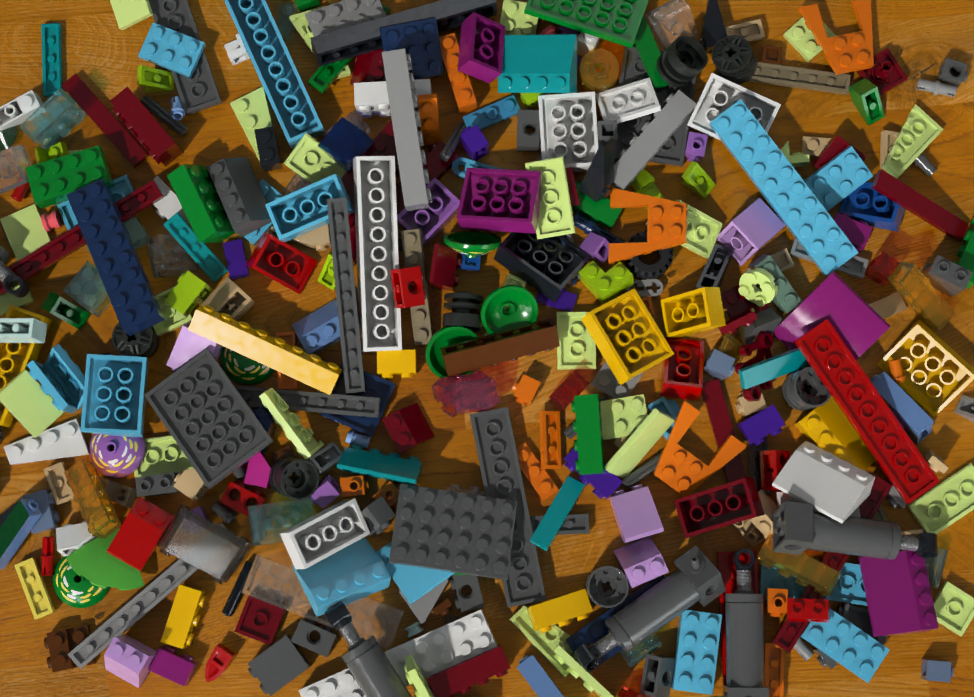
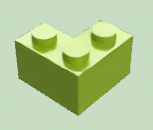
[578,261,634,304]
[165,271,214,317]

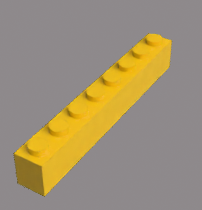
[188,305,342,395]

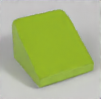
[520,93,544,109]

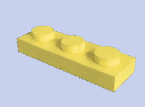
[14,557,55,620]

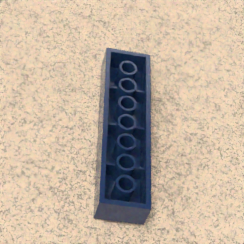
[67,179,165,336]

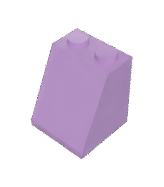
[717,198,786,266]
[166,320,223,372]
[609,484,664,543]
[613,536,669,588]
[104,634,157,688]

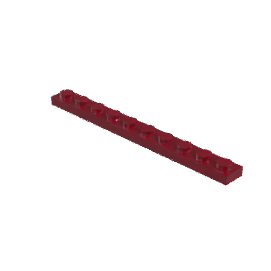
[0,180,164,296]
[772,475,892,653]

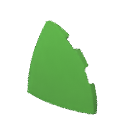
[66,528,144,590]

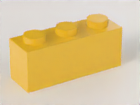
[160,584,206,649]
[527,589,593,633]

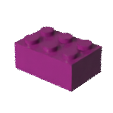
[458,12,505,83]

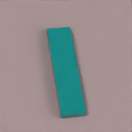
[41,23,63,98]
[163,212,228,282]
[738,348,810,389]
[530,476,585,551]

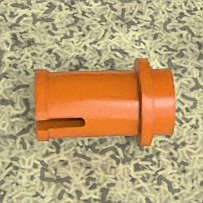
[887,358,906,384]

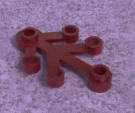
[735,331,773,402]

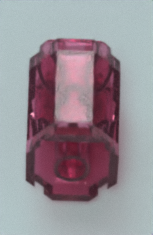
[432,370,500,418]

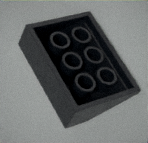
[494,232,591,303]

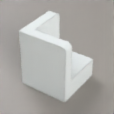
[224,33,250,66]

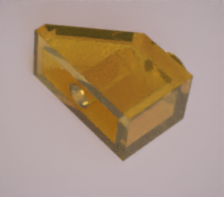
[716,333,744,365]

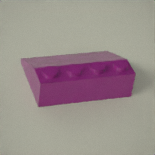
[456,168,542,233]
[859,550,939,637]

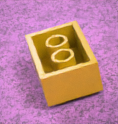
[660,287,726,337]

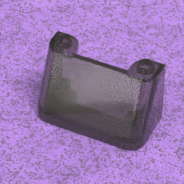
[158,503,252,584]

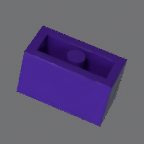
[460,125,489,161]
[737,404,786,446]

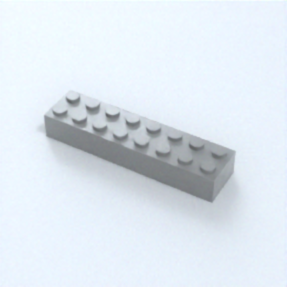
[382,49,432,211]

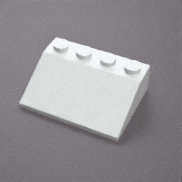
[687,73,781,141]
[538,91,598,172]
[772,441,875,523]

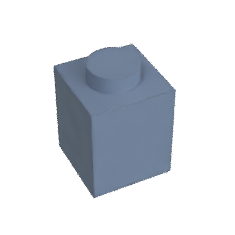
[921,659,954,682]

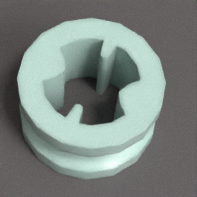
[404,621,424,638]

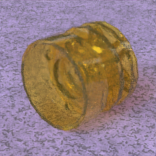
[578,49,619,97]

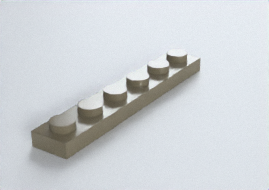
[748,62,851,95]
[401,229,434,345]

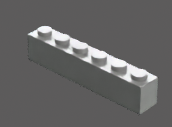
[612,90,696,190]

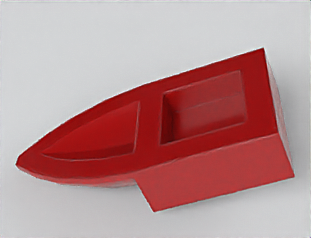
[205,643,236,682]

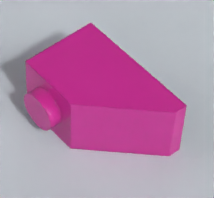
[244,450,272,489]

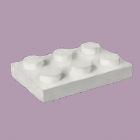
[595,77,661,124]

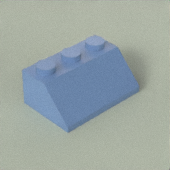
[292,299,341,355]

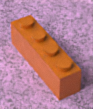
[439,33,477,114]

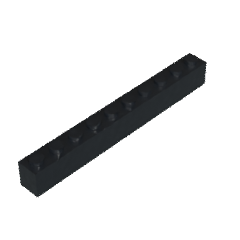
[310,0,497,67]

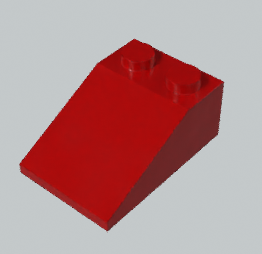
[246,232,318,294]
[660,337,704,401]
[107,497,174,572]

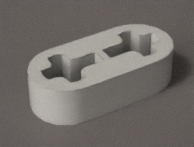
[626,279,663,298]

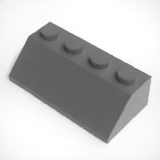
[207,157,272,238]

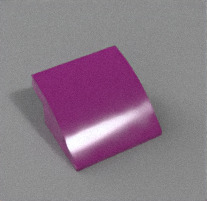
[773,271,890,367]

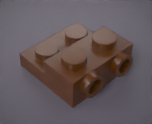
[44,625,96,672]

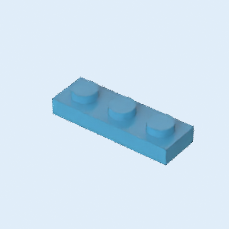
[462,95,520,131]

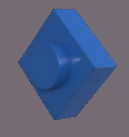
[461,254,481,271]

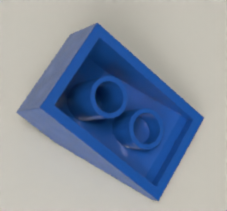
[838,182,905,232]

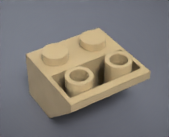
[201,277,255,321]
[733,489,778,547]

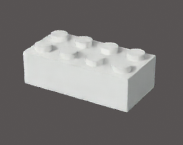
[354,79,432,118]
[280,498,371,569]

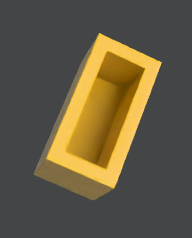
[377,349,417,379]

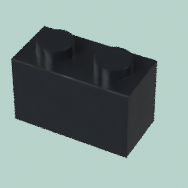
[254,126,283,172]

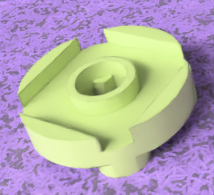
[738,268,778,307]

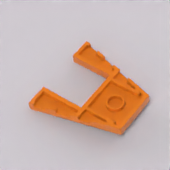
[798,0,874,75]
[608,188,688,264]
[653,400,747,497]

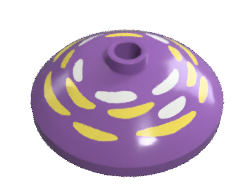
[89,433,146,478]

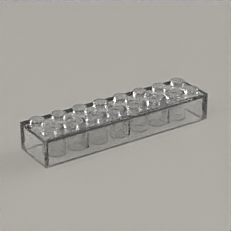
[242,555,405,649]

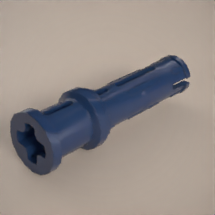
[574,211,626,243]

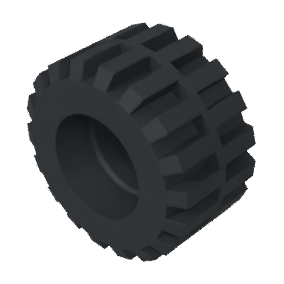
[625,230,673,280]

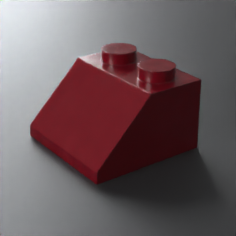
[350,49,386,85]
[429,244,462,291]
[382,403,435,455]

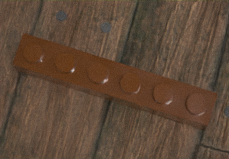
[440,319,560,376]

